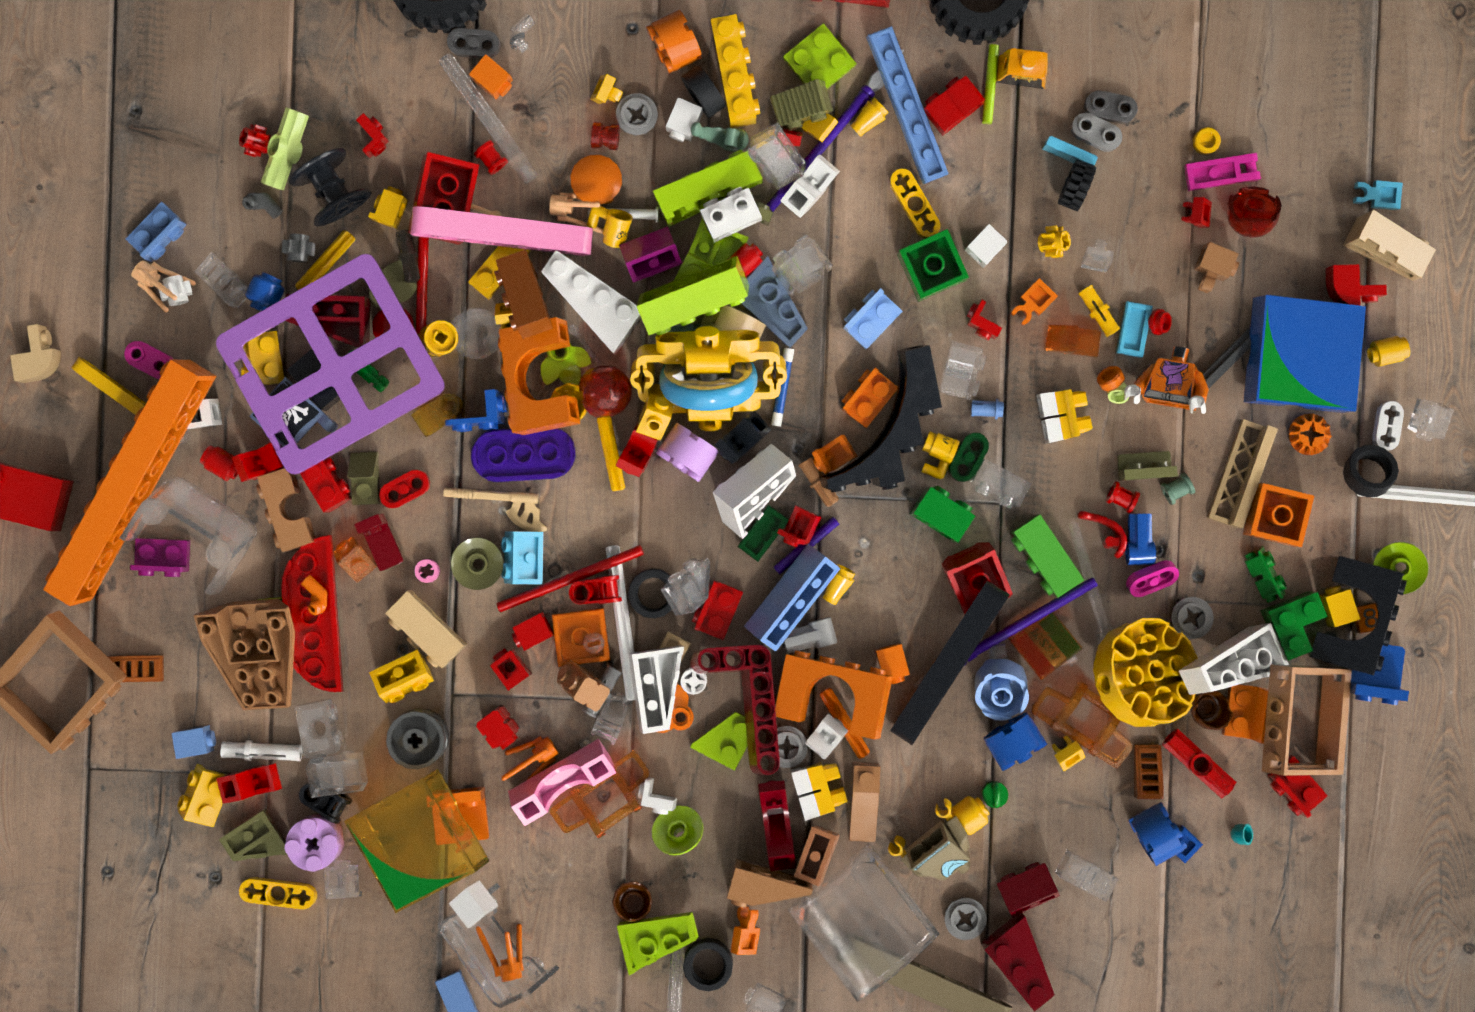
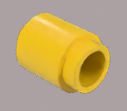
[1367,336,1410,367]

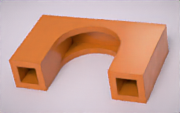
[498,317,580,435]
[775,650,893,740]

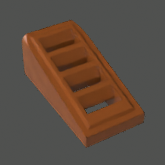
[107,655,164,682]
[1134,744,1164,799]

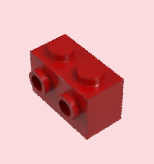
[300,457,352,513]

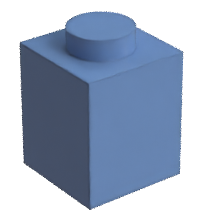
[171,725,216,759]

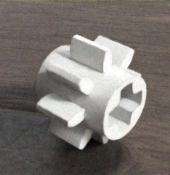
[159,275,193,306]

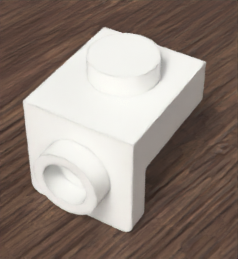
[805,714,849,759]
[638,777,677,814]

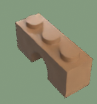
[256,468,316,552]

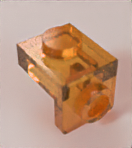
[333,536,377,583]

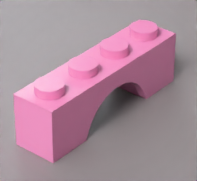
[508,739,616,826]

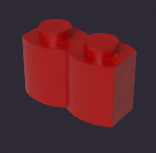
[924,76,985,136]

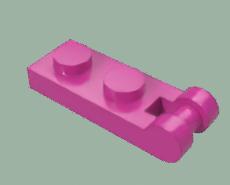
[1184,153,1261,191]

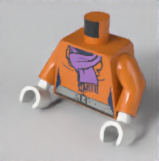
[1124,346,1209,414]

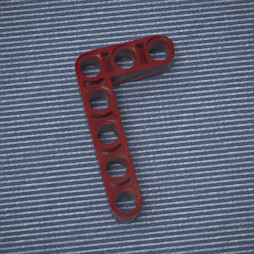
[690,645,780,776]

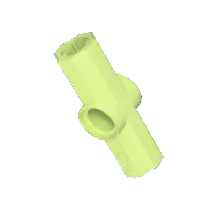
[261,107,309,190]

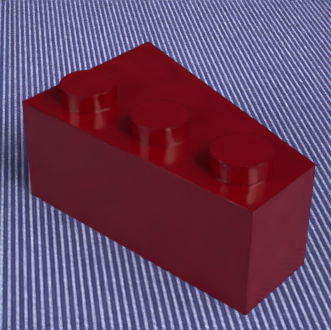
[981,913,1055,1012]

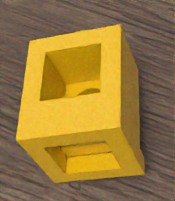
[368,186,408,229]

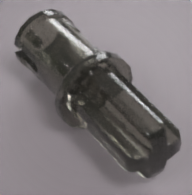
[395,230,420,283]

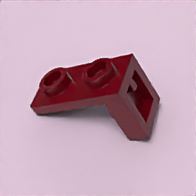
[354,514,404,571]

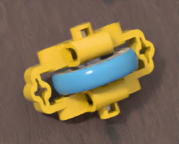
[630,326,787,432]

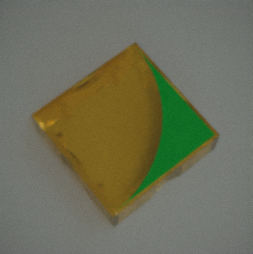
[344,769,490,913]

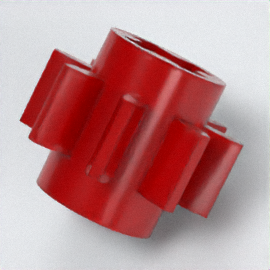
[239,124,271,157]

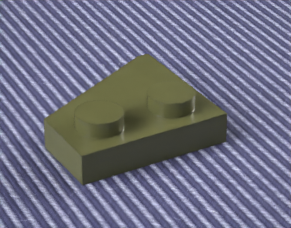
[219,809,288,861]

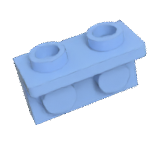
[843,288,903,350]

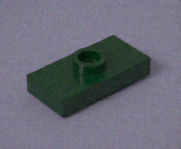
[737,505,789,562]

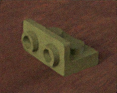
[1117,451,1178,481]

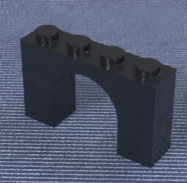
[1310,556,1407,676]

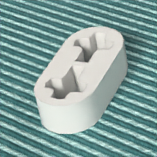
[1372,401,1404,451]

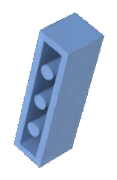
[744,544,841,651]

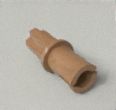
[798,457,839,507]

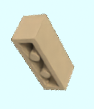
[385,590,467,668]

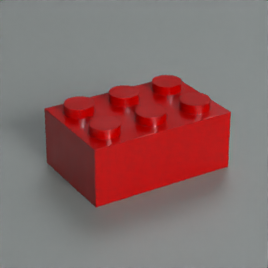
[408,152,479,245]

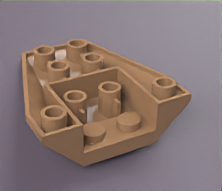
[194,598,295,710]

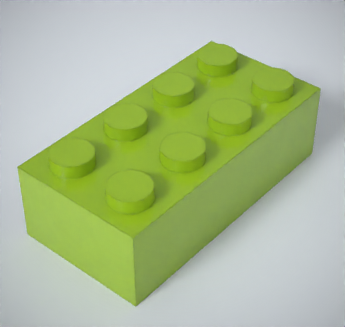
[636,256,749,336]

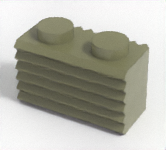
[770,79,833,131]

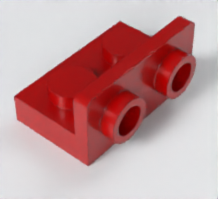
[692,580,743,640]
[1267,755,1328,818]

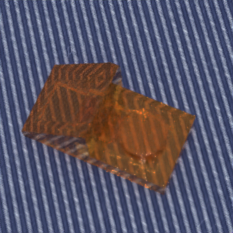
[1045,325,1101,358]

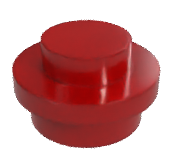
[1148,309,1172,335]

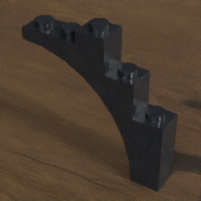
[820,345,942,492]

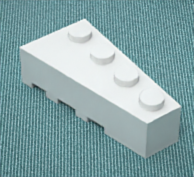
[1179,623,1289,695]

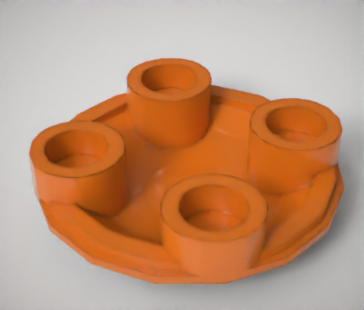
[570,155,622,205]

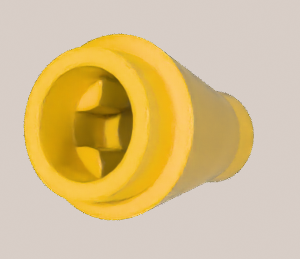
[850,97,889,136]
[822,564,855,605]

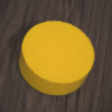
[1193,127,1221,155]

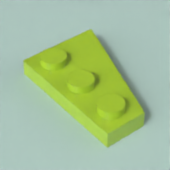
[617,912,699,975]

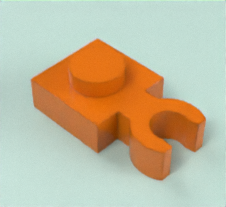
[1011,278,1058,326]

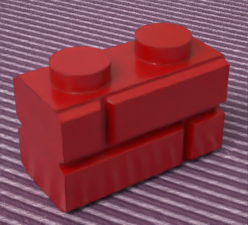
[476,705,520,750]

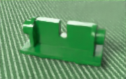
[1244,546,1287,603]

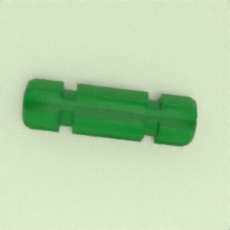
[346,350,390,392]

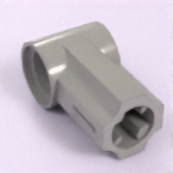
[784,617,837,654]

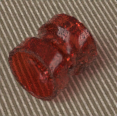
[591,122,620,151]

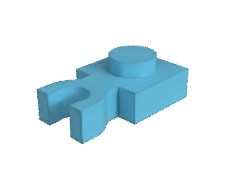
[1353,180,1403,210]

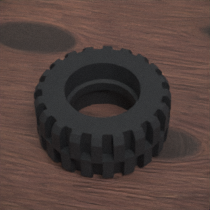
[393,0,487,34]
[929,0,1030,45]

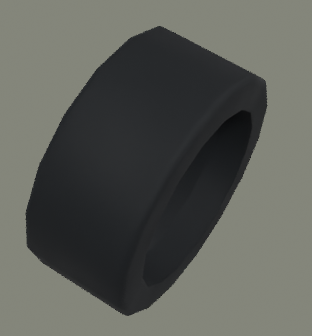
[681,65,726,118]
[1343,445,1399,497]
[628,568,679,619]
[683,938,733,992]

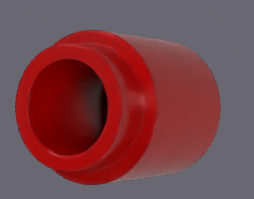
[727,243,763,277]
[200,445,238,481]

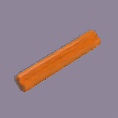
[820,688,870,759]

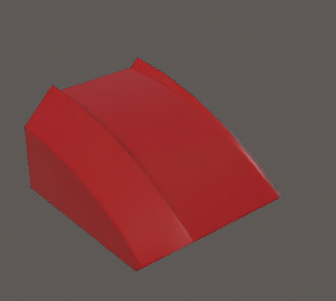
[942,542,1013,615]

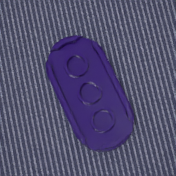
[471,428,576,482]

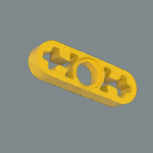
[890,169,941,239]
[239,877,317,909]

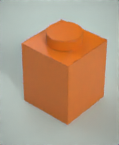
[469,54,513,100]
[875,643,910,684]

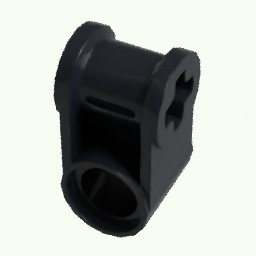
[299,779,352,824]

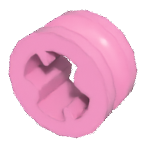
[415,559,440,583]

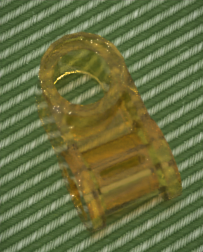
[411,394,463,438]

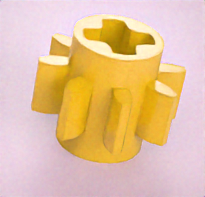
[1038,225,1071,258]

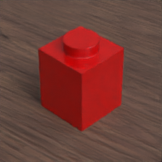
[511,612,554,651]

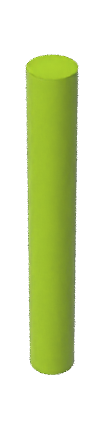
[982,44,999,124]

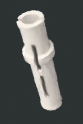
[220,740,303,761]

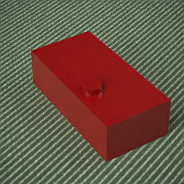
[0,462,74,531]

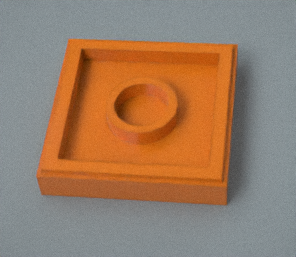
[552,608,611,667]

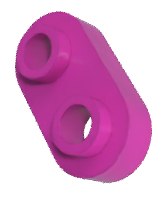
[124,341,173,379]
[1126,560,1179,597]

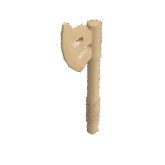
[443,487,547,532]

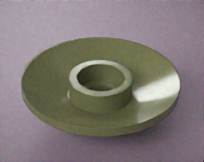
[451,538,504,590]

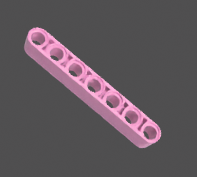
[410,207,593,256]

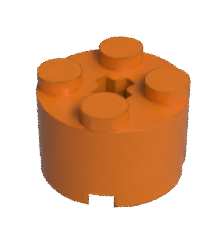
[646,10,702,73]

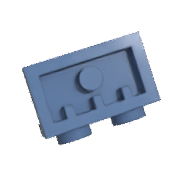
[126,201,187,262]

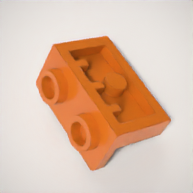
[841,367,898,429]

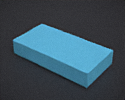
[1042,136,1098,166]
[1116,301,1153,358]

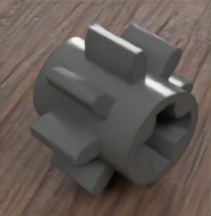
[282,234,316,263]

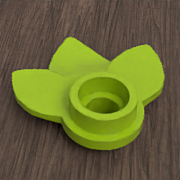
[540,344,591,385]

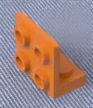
[1222,684,1268,744]
[427,786,489,844]

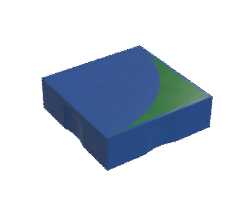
[1243,295,1366,413]

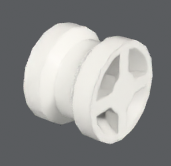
[681,667,707,695]

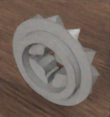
[616,93,658,136]
[1170,597,1214,639]
[777,725,808,768]
[944,897,987,940]

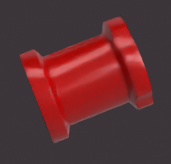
[474,140,508,175]
[1105,481,1140,513]

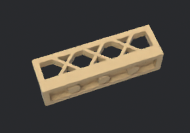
[1207,419,1278,528]

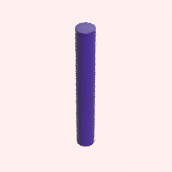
[774,517,840,575]

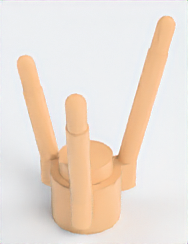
[550,192,603,234]
[131,260,196,313]

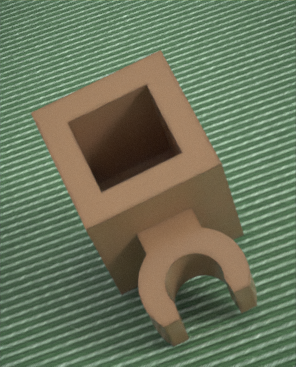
[1194,242,1239,294]

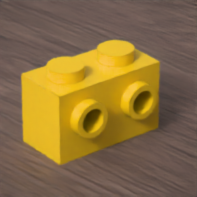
[369,650,434,703]

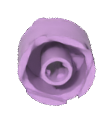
[656,423,719,482]
[285,814,344,872]

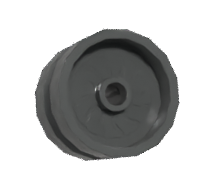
[386,708,450,770]

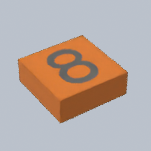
[1355,603,1378,634]

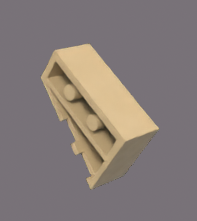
[1343,210,1436,281]

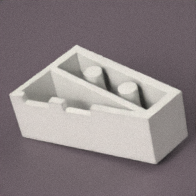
[713,444,796,539]

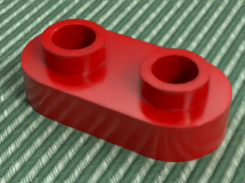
[379,470,430,508]

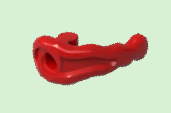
[1077,511,1127,558]

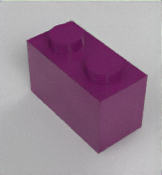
[619,226,682,283]

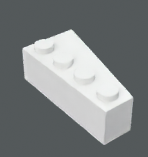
[541,250,641,355]

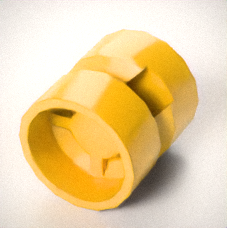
[418,320,458,357]

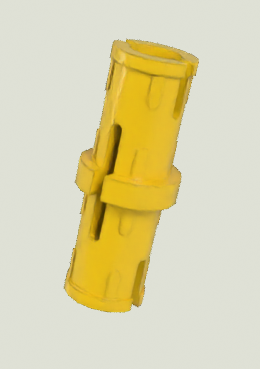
[1078,285,1121,337]

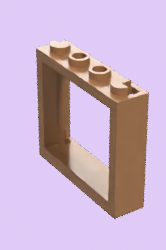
[0,610,127,754]
[1262,664,1352,776]

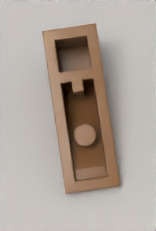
[849,762,881,842]

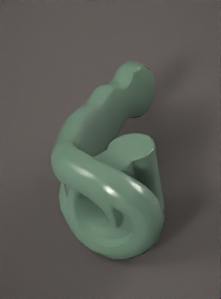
[691,122,749,152]

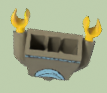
[888,798,970,880]

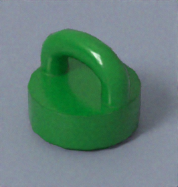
[981,781,1009,808]

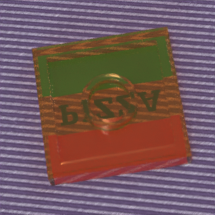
[1008,612,1083,680]

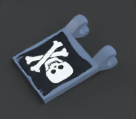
[250,377,338,449]

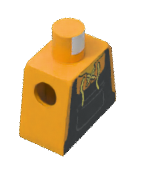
[996,48,1048,89]

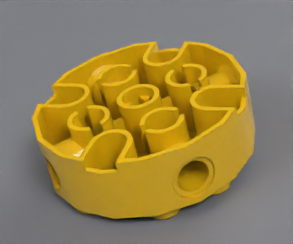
[1093,618,1198,727]

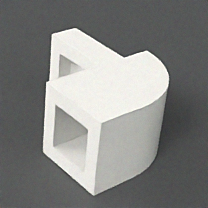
[780,154,840,218]

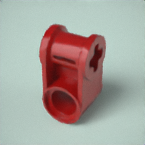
[569,575,622,605]

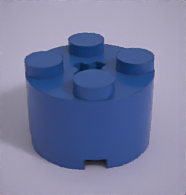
[983,712,1047,771]
[1128,802,1187,866]

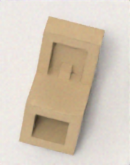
[701,305,766,340]
[10,324,61,383]

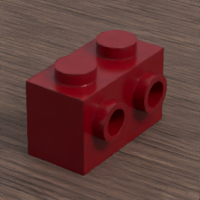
[997,862,1060,917]

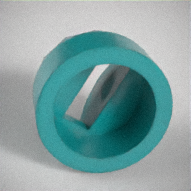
[1230,824,1253,845]

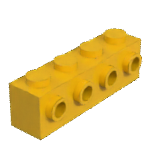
[711,14,760,128]

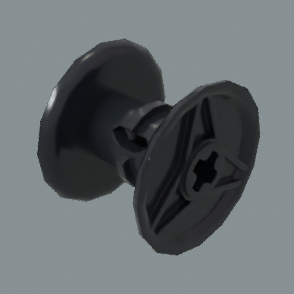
[288,148,372,227]

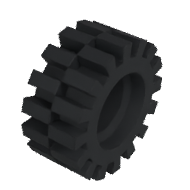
[1058,160,1096,212]

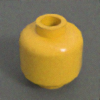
[951,796,990,835]

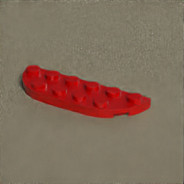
[282,535,344,692]

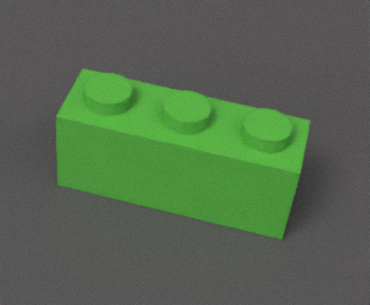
[1011,514,1084,598]

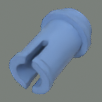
[971,399,1004,420]

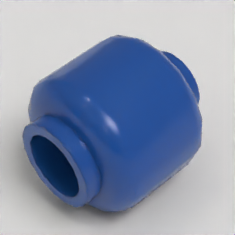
[245,272,285,311]

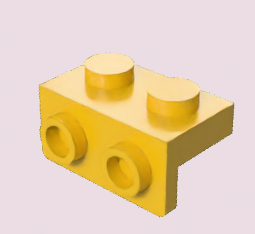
[241,331,284,386]
[177,764,226,827]

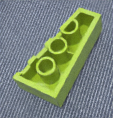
[653,150,763,227]

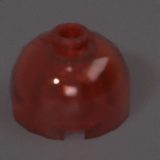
[1226,186,1282,238]
[579,365,632,418]

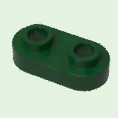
[949,433,989,482]

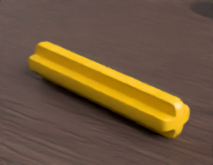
[295,230,355,290]
[597,414,625,491]

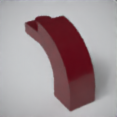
[758,780,796,871]

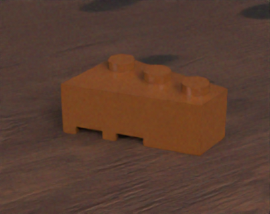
[494,249,553,339]

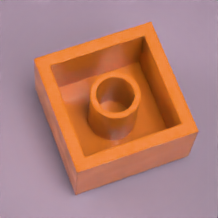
[1243,483,1315,547]

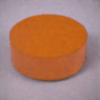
[1097,366,1125,391]

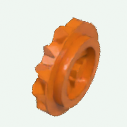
[1288,413,1332,455]

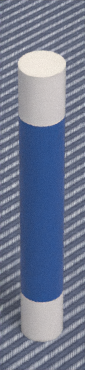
[771,348,794,427]

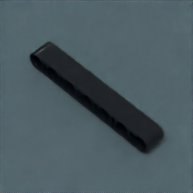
[890,580,1010,745]

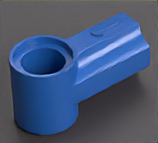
[1125,514,1156,565]

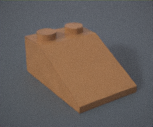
[727,859,813,908]

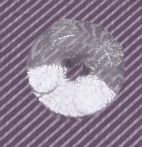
[772,235,833,296]

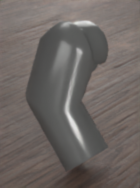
[242,192,283,219]

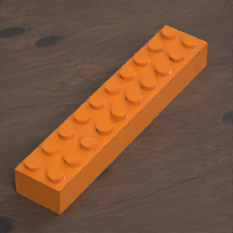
[43,359,217,606]

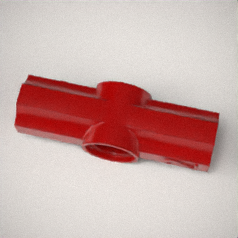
[1162,728,1237,799]

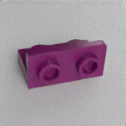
[130,538,190,577]

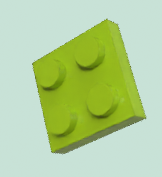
[783,23,857,89]

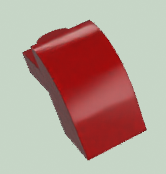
[1325,264,1387,306]
[616,423,660,477]
[232,442,284,482]
[216,763,282,804]

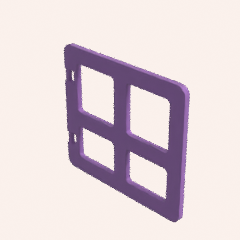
[216,254,445,474]

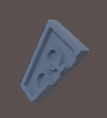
[741,256,808,348]

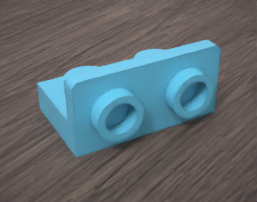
[501,531,543,584]

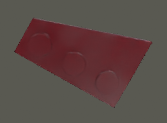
[285,294,371,348]

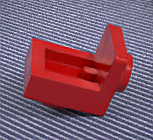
[356,113,389,158]
[966,299,1002,340]
[777,505,821,547]

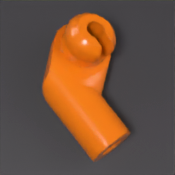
[301,575,327,615]

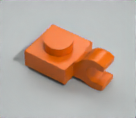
[730,906,760,955]

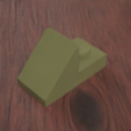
[347,452,380,505]

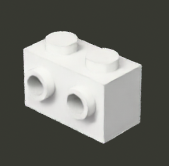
[700,187,762,242]

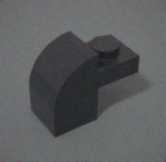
[714,411,772,464]

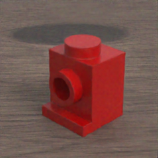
[490,648,532,691]

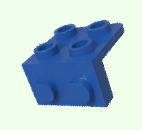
[445,389,508,432]
[1350,645,1409,705]

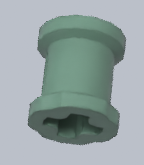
[1160,472,1195,505]

